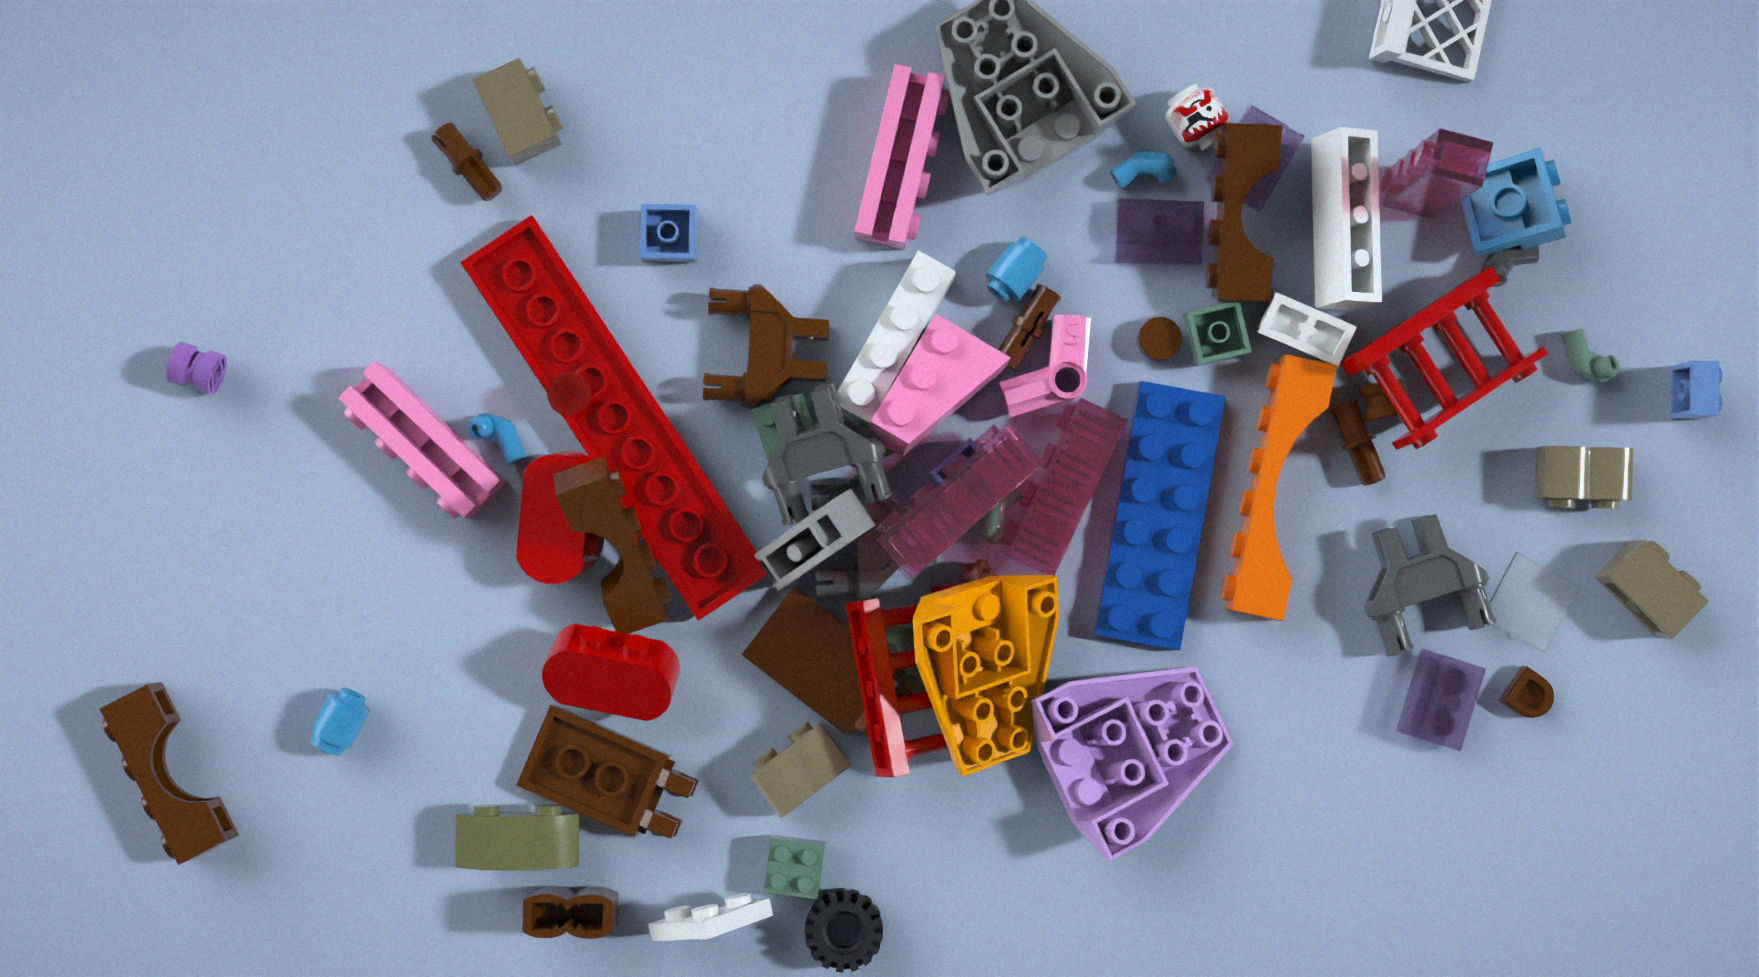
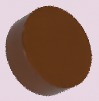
[1137,317,1182,361]

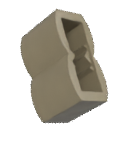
[1535,446,1633,509]
[750,721,851,818]

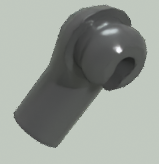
[1480,245,1539,287]

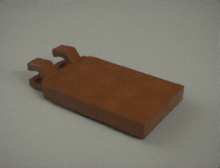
[741,586,914,738]
[516,705,699,839]

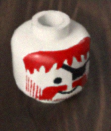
[1165,84,1229,151]

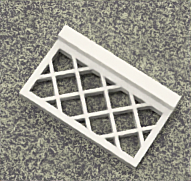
[1369,0,1492,83]

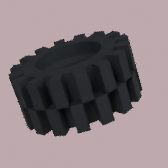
[804,888,883,973]

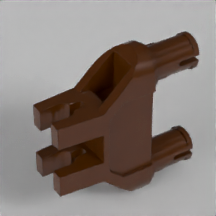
[703,284,830,409]

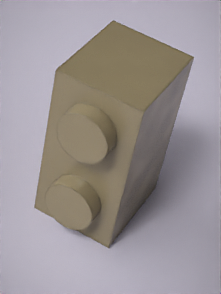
[472,58,563,166]
[1594,540,1709,639]

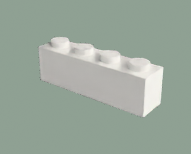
[1311,127,1382,311]
[836,250,956,426]

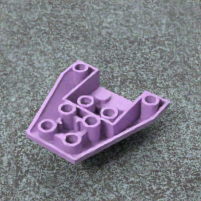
[1032,666,1234,861]

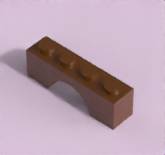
[1205,123,1283,302]
[554,456,671,634]
[100,682,239,865]

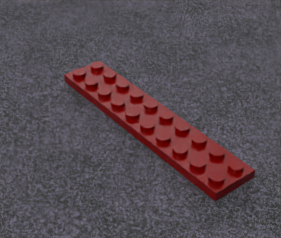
[460,215,767,621]

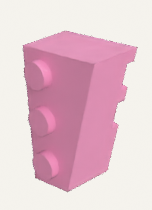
[867,314,1011,457]

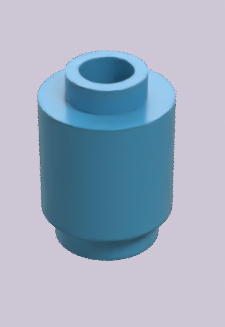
[985,237,1047,302]
[310,687,370,756]

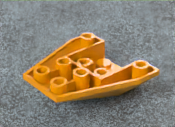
[913,575,1059,777]

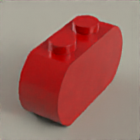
[516,450,604,585]
[542,624,680,721]

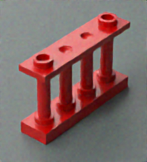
[1340,266,1548,450]
[845,584,957,778]

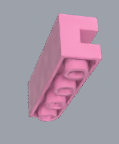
[855,64,950,250]
[338,360,507,519]

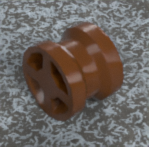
[1359,379,1404,421]

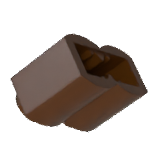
[522,886,619,939]

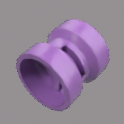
[166,341,227,395]

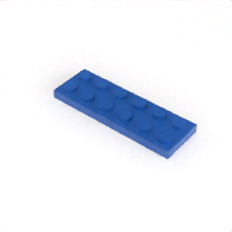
[1093,381,1226,650]

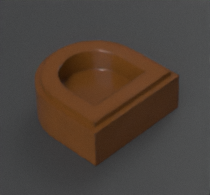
[1498,665,1554,718]

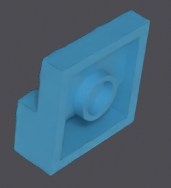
[1454,147,1572,257]

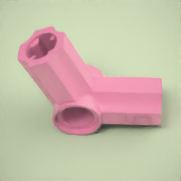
[999,314,1091,418]

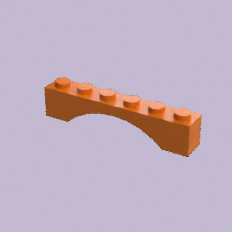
[1221,354,1337,621]

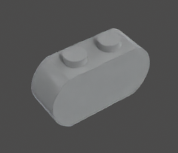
[754,489,875,591]

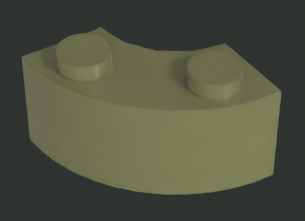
[455,804,579,871]

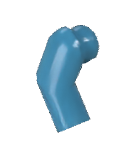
[1110,150,1177,189]
[468,413,527,465]

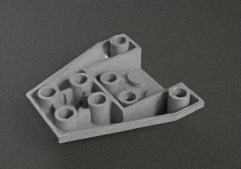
[934,0,1137,196]

